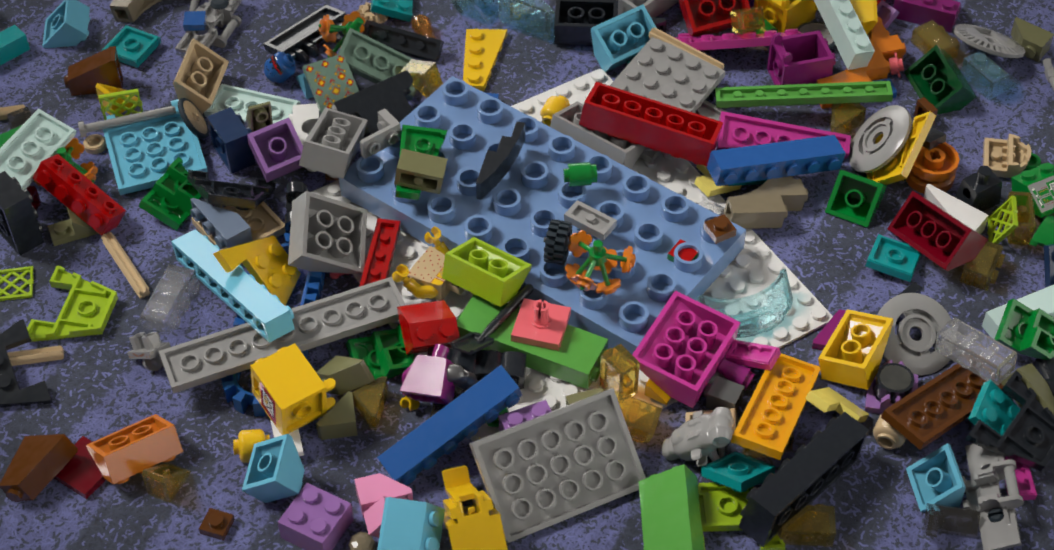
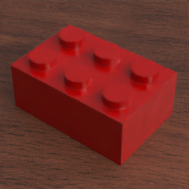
[679,0,753,36]

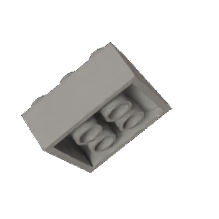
[288,191,367,275]

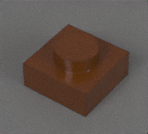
[914,97,938,126]
[703,214,737,244]
[199,508,235,541]

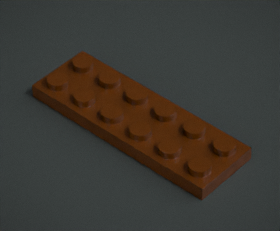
[881,354,1005,450]

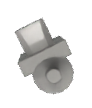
[127,332,171,371]

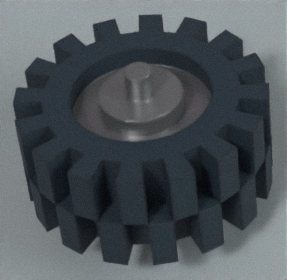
[543,219,572,265]

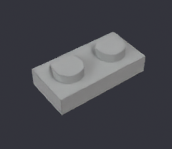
[564,200,617,241]

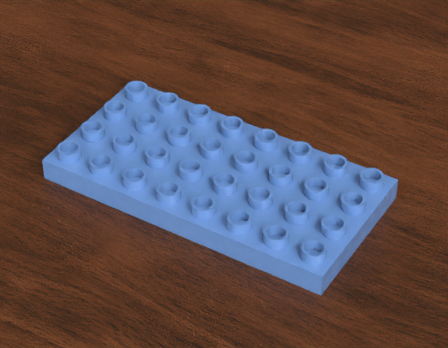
[339,76,746,361]

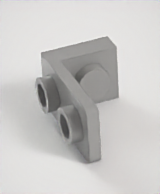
[360,108,401,159]

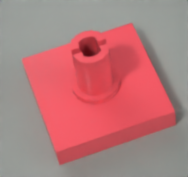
[511,298,571,351]

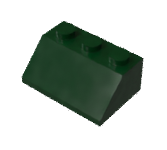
[904,44,977,114]

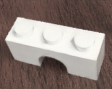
[289,104,320,145]

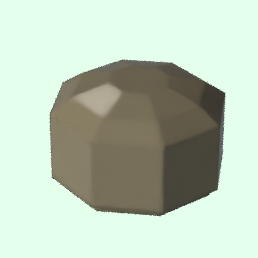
[348,532,375,550]

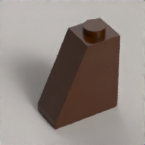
[64,46,123,96]
[0,434,78,502]

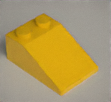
[818,309,893,390]

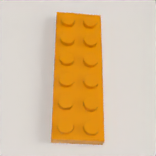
[731,353,820,460]

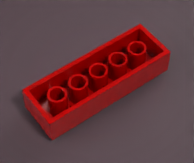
[579,82,723,166]

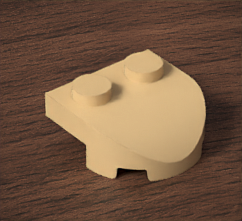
[983,134,1032,178]

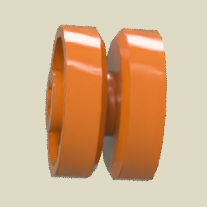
[906,142,960,194]

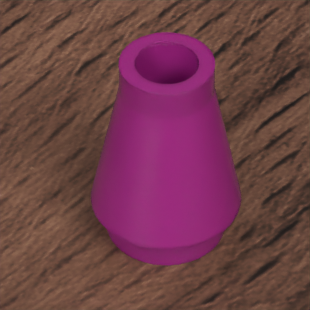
[717,359,755,391]

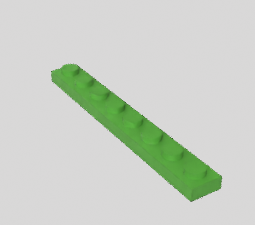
[715,81,893,108]

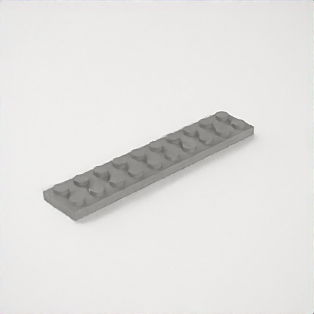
[159,277,405,394]

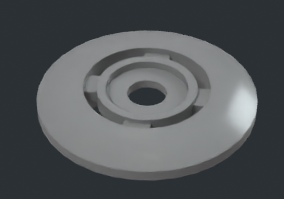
[954,24,1026,58]
[849,105,912,173]
[877,293,956,376]

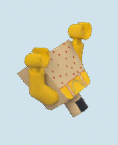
[392,226,465,301]

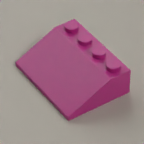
[629,291,741,408]

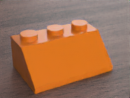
[86,414,183,484]

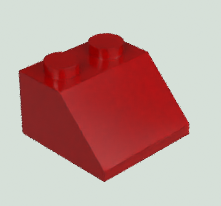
[397,300,460,355]

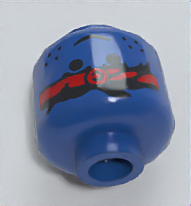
[264,52,296,83]

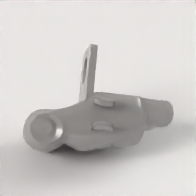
[662,407,734,467]

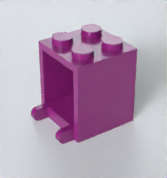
[767,30,836,85]

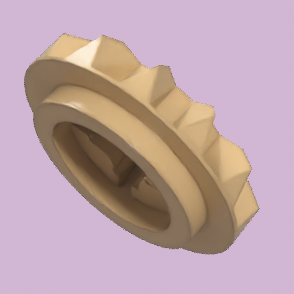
[356,2,389,25]

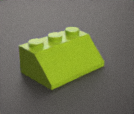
[442,237,532,307]

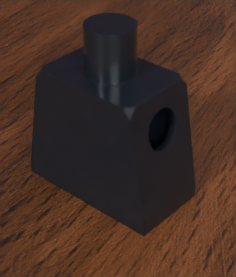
[955,166,1002,212]

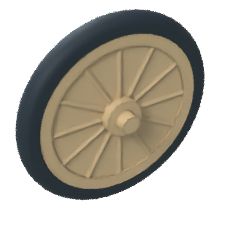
[178,98,209,139]

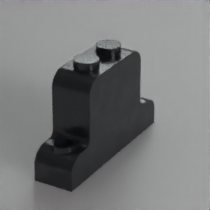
[331,70,413,138]

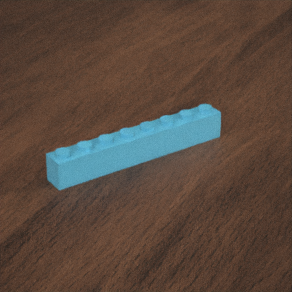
[171,229,295,343]

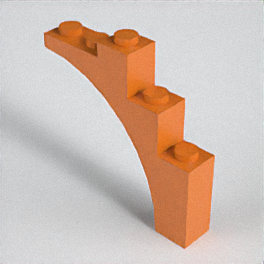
[816,17,906,109]

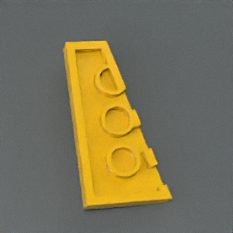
[463,29,508,91]

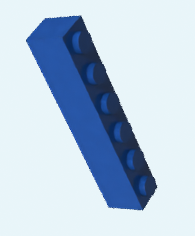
[707,135,846,186]
[377,365,522,485]

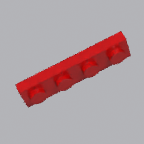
[359,218,401,287]

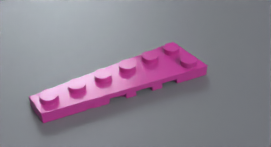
[674,29,801,51]
[716,111,851,158]

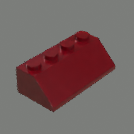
[887,191,988,271]

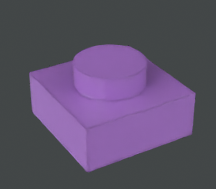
[877,0,900,29]

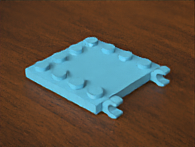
[103,99,208,195]

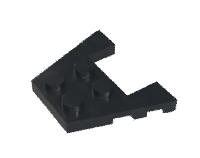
[187,170,276,211]
[0,319,53,408]
[965,371,1054,471]

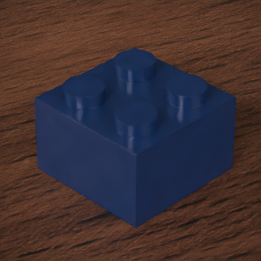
[207,107,255,174]

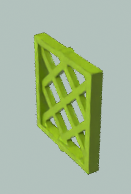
[98,89,143,120]
[987,195,1018,248]
[0,266,34,301]

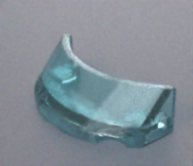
[697,269,793,338]

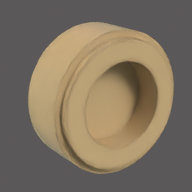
[83,134,107,154]

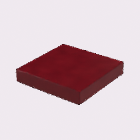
[54,436,106,499]

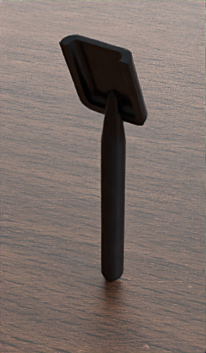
[451,284,534,355]

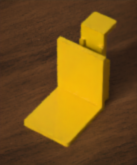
[442,465,508,550]

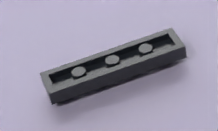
[362,19,444,61]

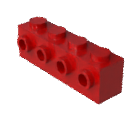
[33,154,126,236]

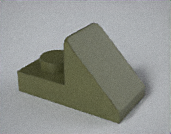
[48,207,99,246]

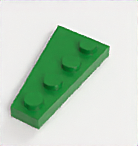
[395,124,448,200]

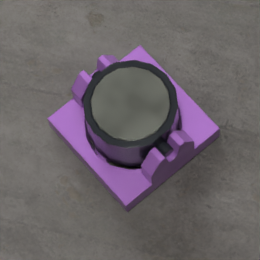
[865,360,918,414]

